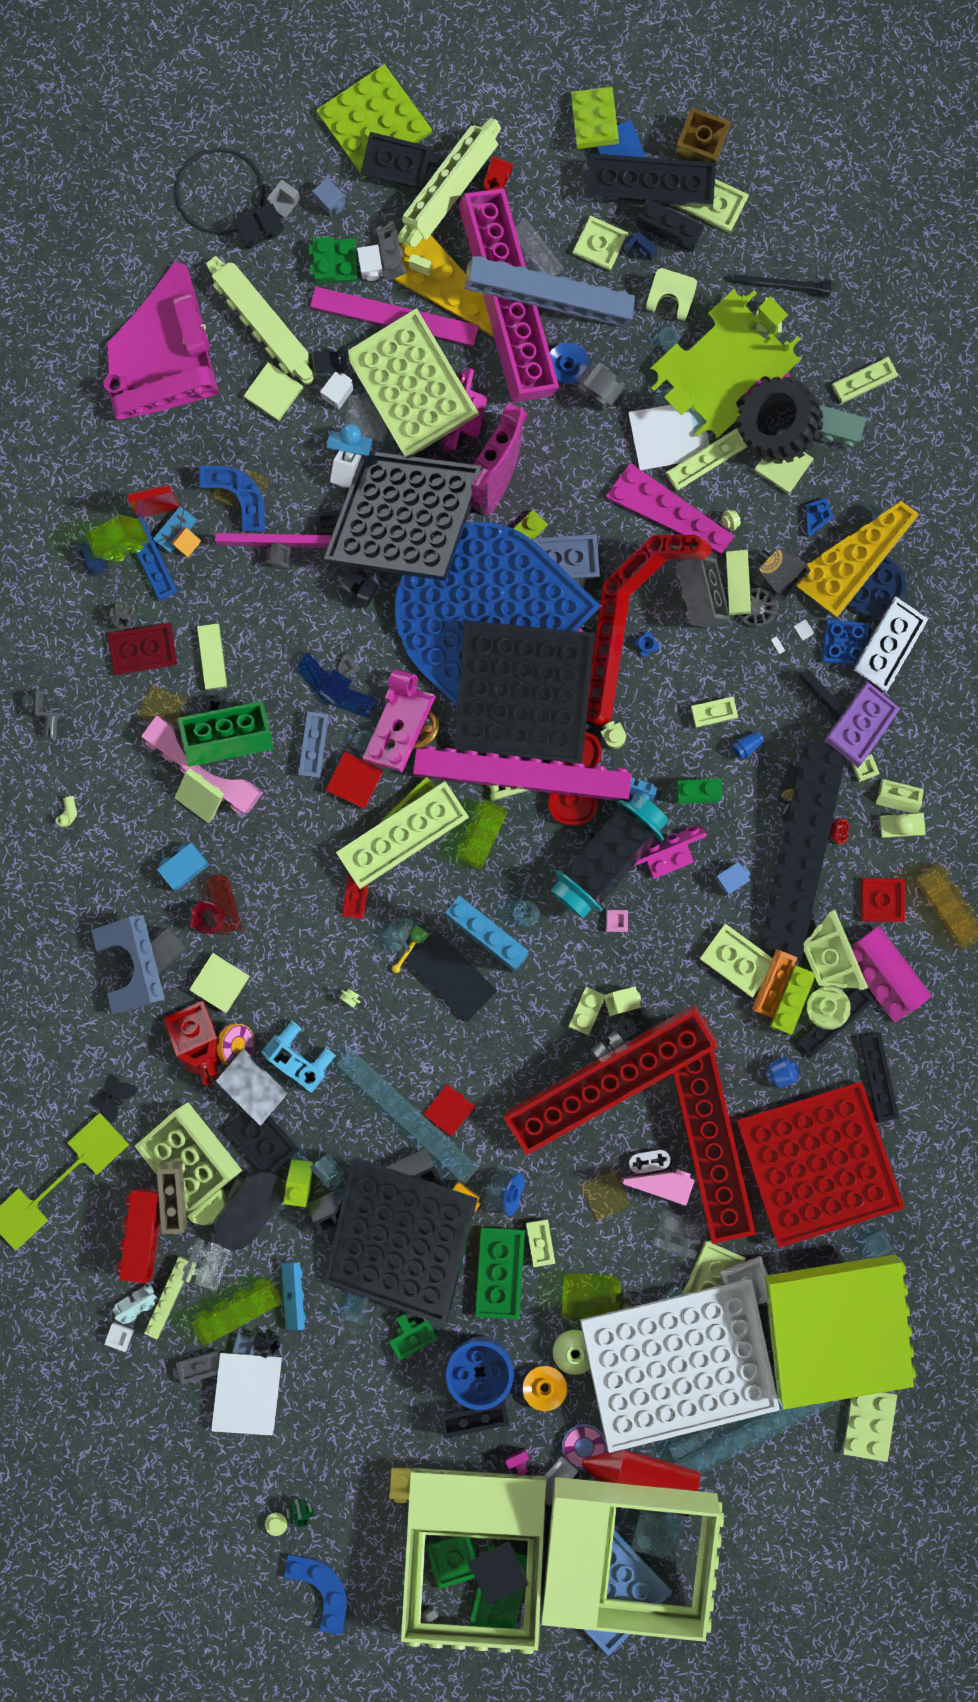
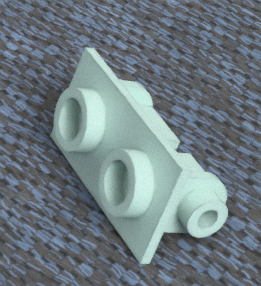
[112,1285,160,1324]

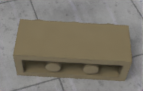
[157,1161,187,1234]

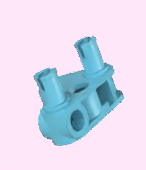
[261,1020,336,1093]

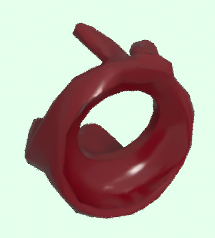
[189,901,225,934]

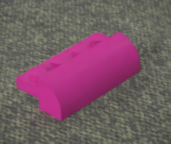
[851,926,932,1023]

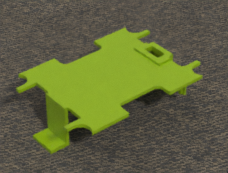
[650,288,802,439]

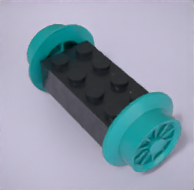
[550,792,669,919]

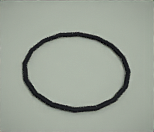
[175,147,265,235]

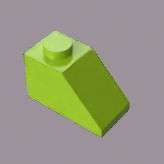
[284,1159,314,1207]

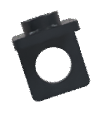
[311,345,350,373]

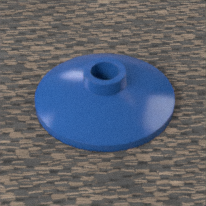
[550,343,589,384]
[500,1173,525,1216]

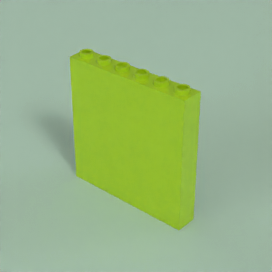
[764,1254,916,1410]

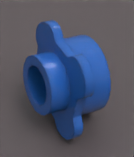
[634,632,659,657]

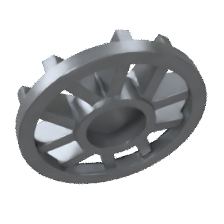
[738,588,777,628]

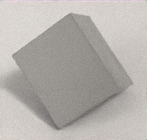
[267,180,300,218]

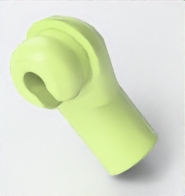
[56,796,77,828]

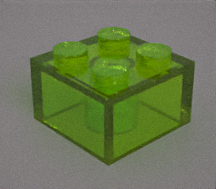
[85,515,150,562]

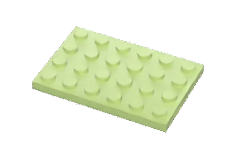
[348,308,480,457]

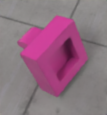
[505,1448,529,1476]

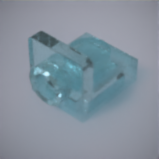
[383,917,415,953]

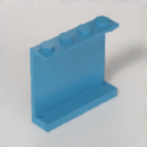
[445,896,529,972]

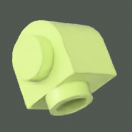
[600,721,626,749]

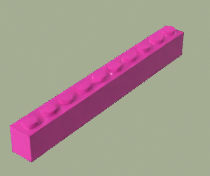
[413,746,632,802]

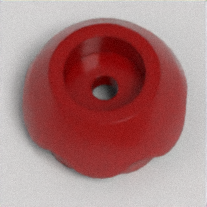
[829,818,849,844]

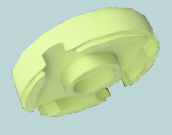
[807,986,851,1029]

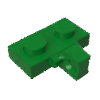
[389,1312,438,1361]

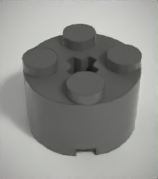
[576,361,626,410]

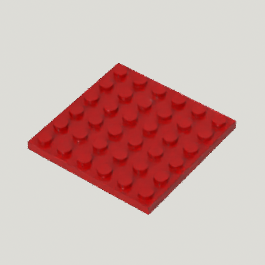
[736,1082,905,1248]

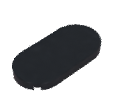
[213,1170,285,1250]

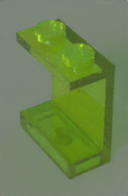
[561,1272,621,1320]

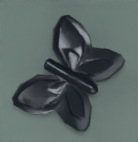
[90,1074,138,1123]

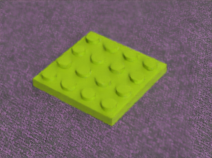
[316,64,432,178]

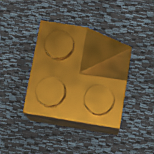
[675,107,731,163]

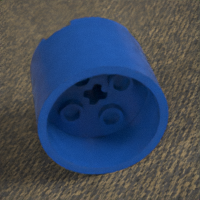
[446,1336,513,1410]

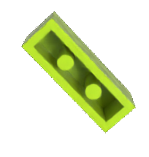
[769,966,816,1035]

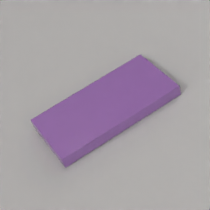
[824,681,900,768]

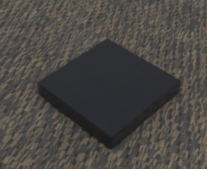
[468,1541,529,1605]

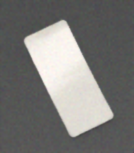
[771,620,814,654]

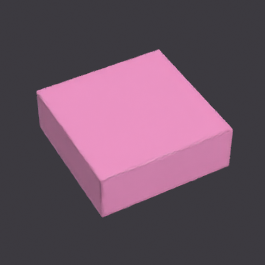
[606,910,628,932]

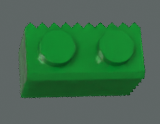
[676,778,722,804]

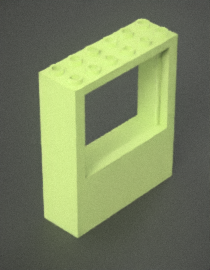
[401,1468,547,1654]
[542,1477,724,1641]

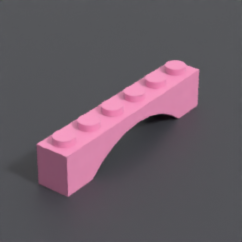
[141,716,264,814]

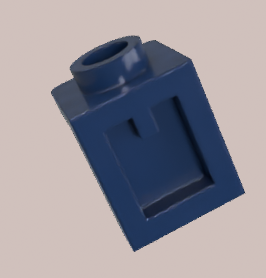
[624,231,657,260]

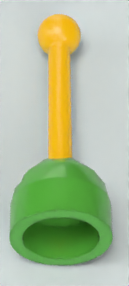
[392,925,430,973]

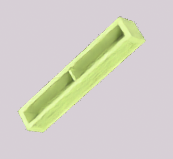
[144,1256,193,1339]

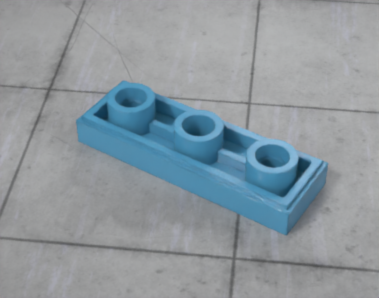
[281,1262,306,1330]

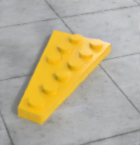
[797,501,919,617]

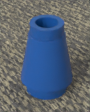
[731,731,764,760]

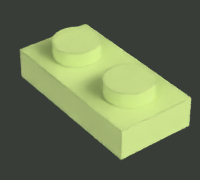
[691,697,738,728]
[569,987,605,1036]
[526,1219,555,1267]

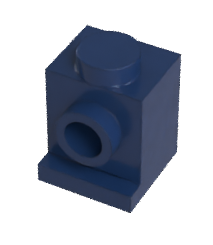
[76,540,108,576]

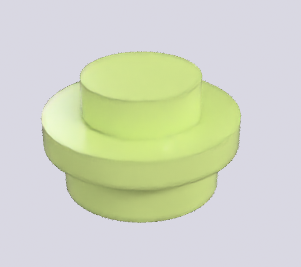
[722,510,740,531]
[265,1513,287,1536]

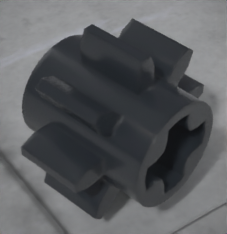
[202,694,228,712]
[253,1329,280,1359]

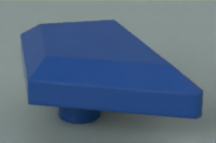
[806,498,834,537]

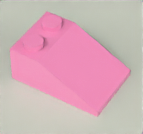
[620,1169,695,1206]

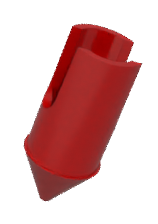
[582,1449,700,1518]

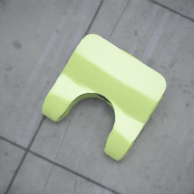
[646,268,697,321]

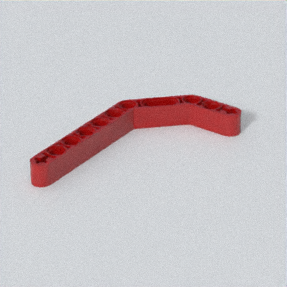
[587,534,712,726]

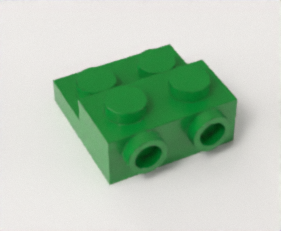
[309,237,358,284]

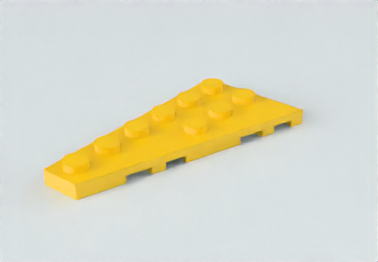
[393,235,494,337]

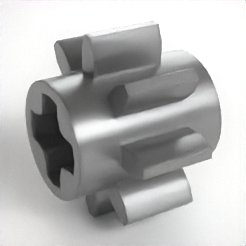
[110,602,137,629]

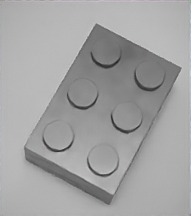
[676,557,731,628]

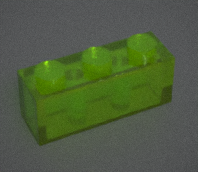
[456,799,508,870]

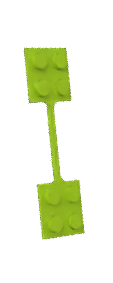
[0,1113,129,1251]

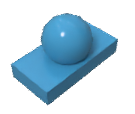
[327,424,373,456]

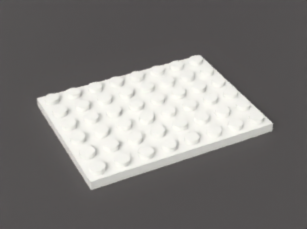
[580,1279,780,1453]

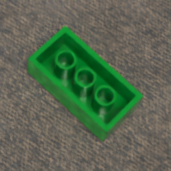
[178,701,273,767]

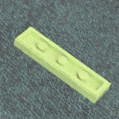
[665,428,748,491]

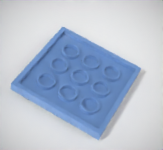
[583,1529,672,1656]

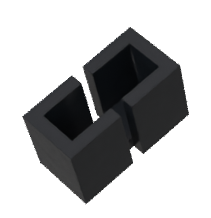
[234,203,284,248]

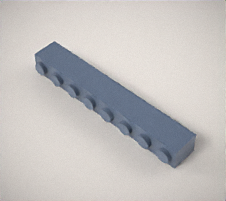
[464,256,635,327]

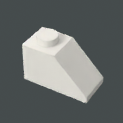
[330,450,362,488]

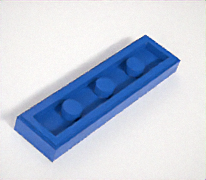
[123,516,178,601]

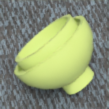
[553,1330,590,1375]

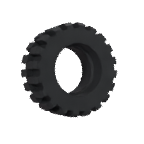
[737,377,823,464]

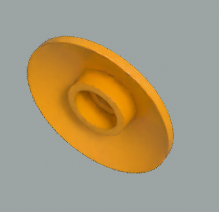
[523,1366,567,1411]

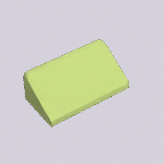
[876,779,924,814]

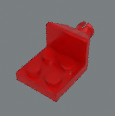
[163,1001,222,1085]

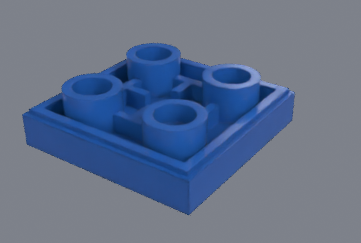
[596,120,646,157]
[822,619,869,666]

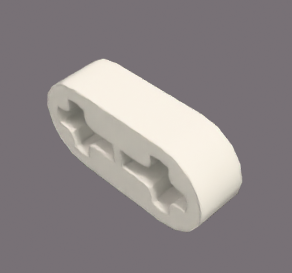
[629,1150,670,1173]

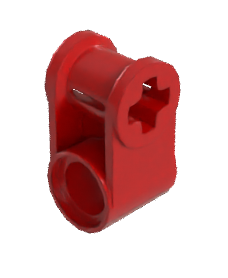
[483,156,513,191]

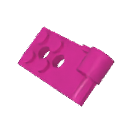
[362,670,436,772]

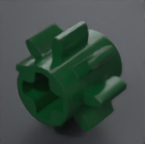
[286,1499,315,1528]

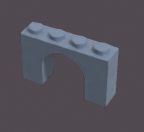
[91,915,165,1014]

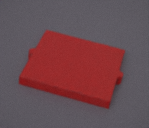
[423,1085,475,1137]

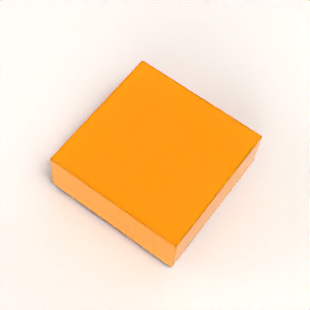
[171,527,201,557]

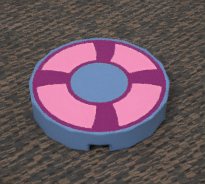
[562,1424,606,1470]

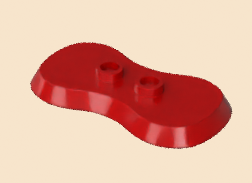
[548,732,602,825]

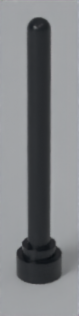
[730,274,832,297]

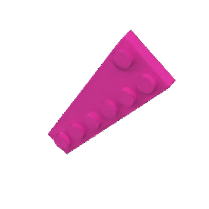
[606,463,734,554]

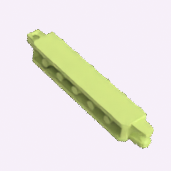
[398,118,501,247]
[206,256,314,385]

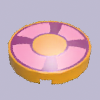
[217,1024,255,1065]

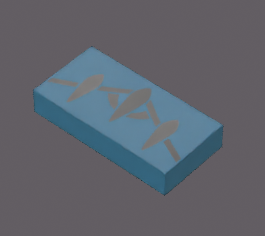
[153,507,197,554]

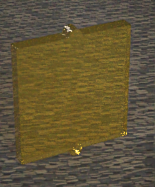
[138,684,186,726]
[581,1170,631,1221]

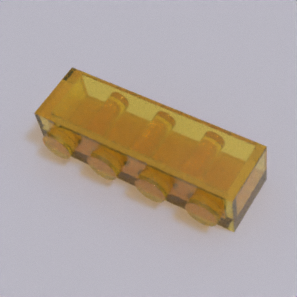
[914,863,978,951]

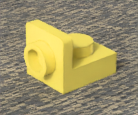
[389,1468,413,1503]

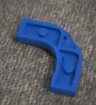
[199,466,265,531]
[284,1554,347,1635]

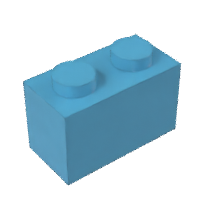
[157,843,210,891]

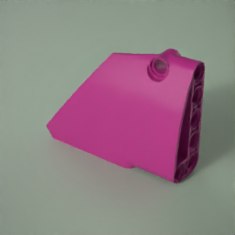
[104,261,219,419]
[471,402,528,515]

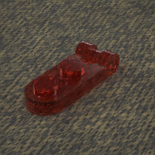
[208,874,243,936]

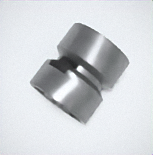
[591,1031,625,1059]

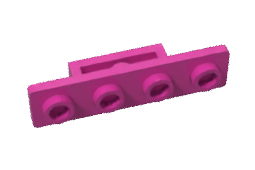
[442,369,487,453]
[634,825,707,879]

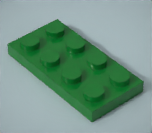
[475,1227,525,1320]
[469,1545,527,1629]

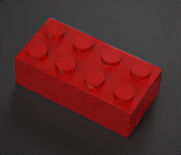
[117,1188,160,1283]

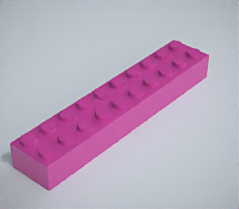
[458,188,559,403]

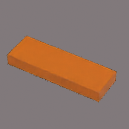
[752,949,797,1018]

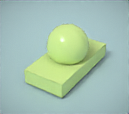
[880,813,926,838]

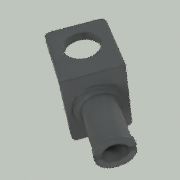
[35,690,68,737]

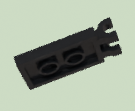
[361,132,445,190]

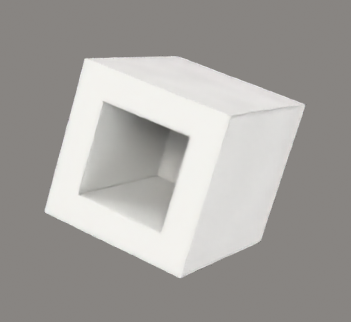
[357,245,383,281]
[320,372,354,410]

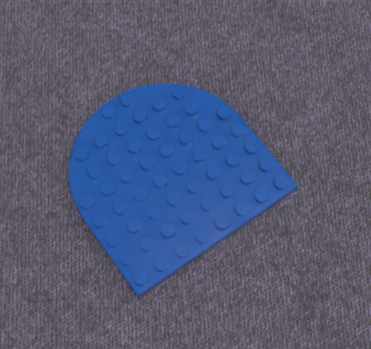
[395,522,601,706]

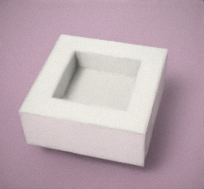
[104,1322,134,1352]

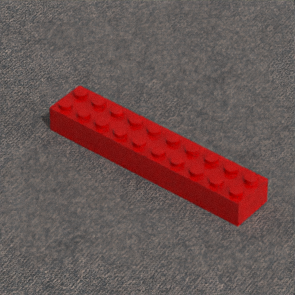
[504,1004,718,1156]
[672,1017,756,1244]

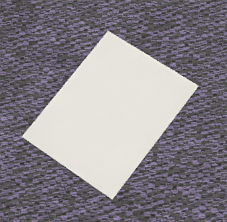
[629,405,709,470]
[211,1353,282,1435]

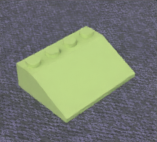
[135,1102,242,1215]

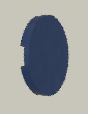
[848,556,906,617]

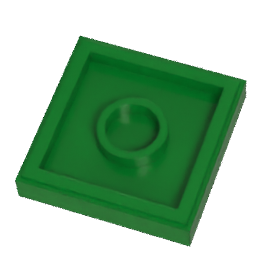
[426,1536,476,1589]

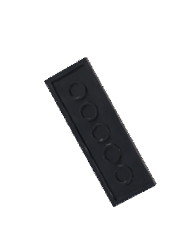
[587,153,716,207]

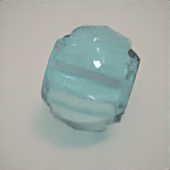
[512,900,540,928]

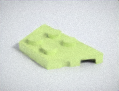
[804,910,868,990]

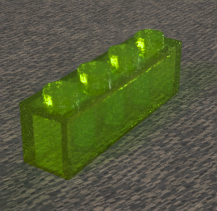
[191,1277,284,1347]

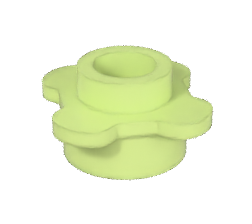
[340,988,360,1007]

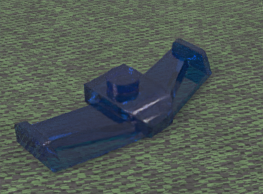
[297,652,379,718]

